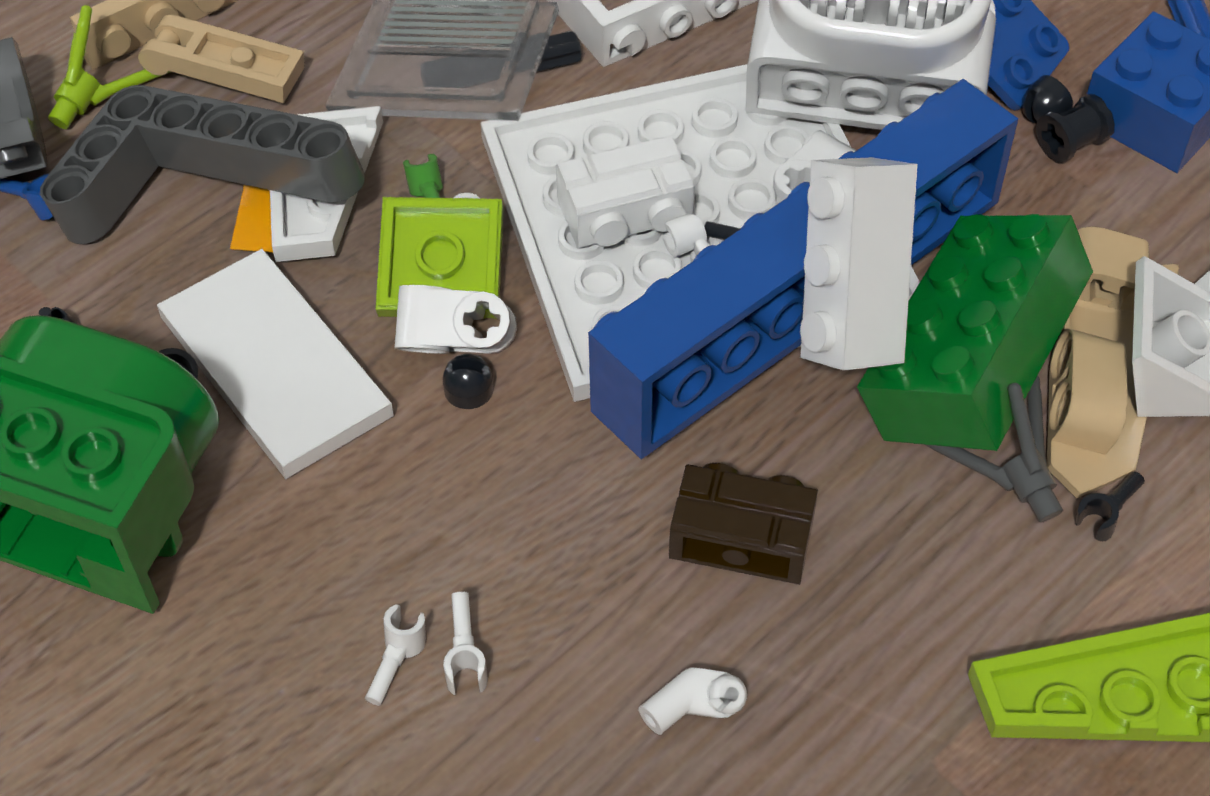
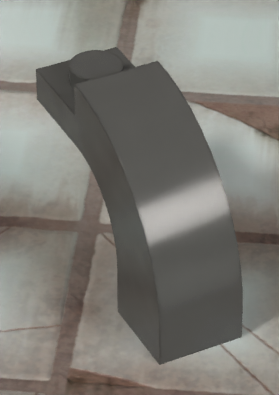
[0,37,48,178]

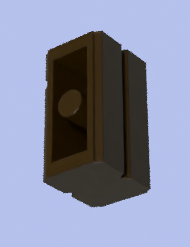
[669,463,818,585]

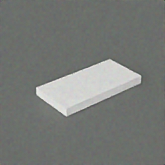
[157,249,394,479]

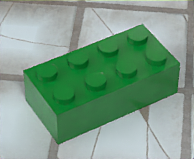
[857,214,1093,451]

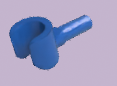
[0,174,53,220]

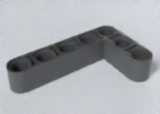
[40,85,365,244]

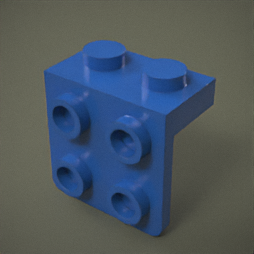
[988,0,1069,111]

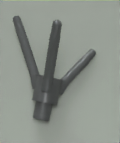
[924,376,1063,523]

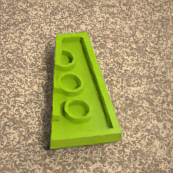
[968,613,1210,742]

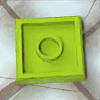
[376,197,504,319]

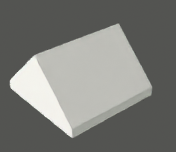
[1132,256,1210,417]

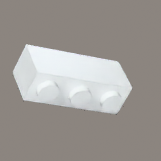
[800,157,918,370]

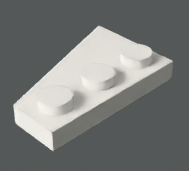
[270,106,383,262]

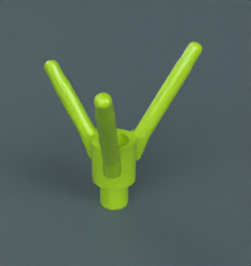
[48,5,171,129]

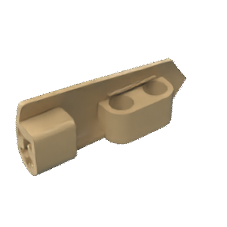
[1047,227,1179,498]

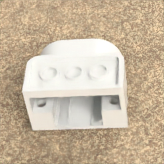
[746,0,996,130]

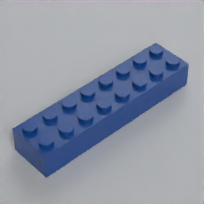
[588,79,1019,460]

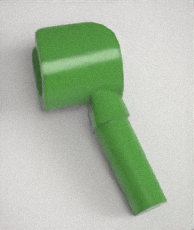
[403,154,443,198]

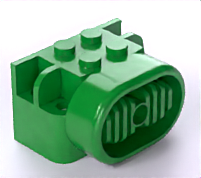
[0,315,219,614]

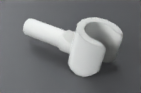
[663,214,710,257]
[443,592,488,695]
[365,605,426,706]

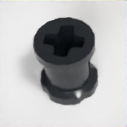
[1036,94,1115,163]

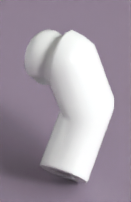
[638,668,747,735]

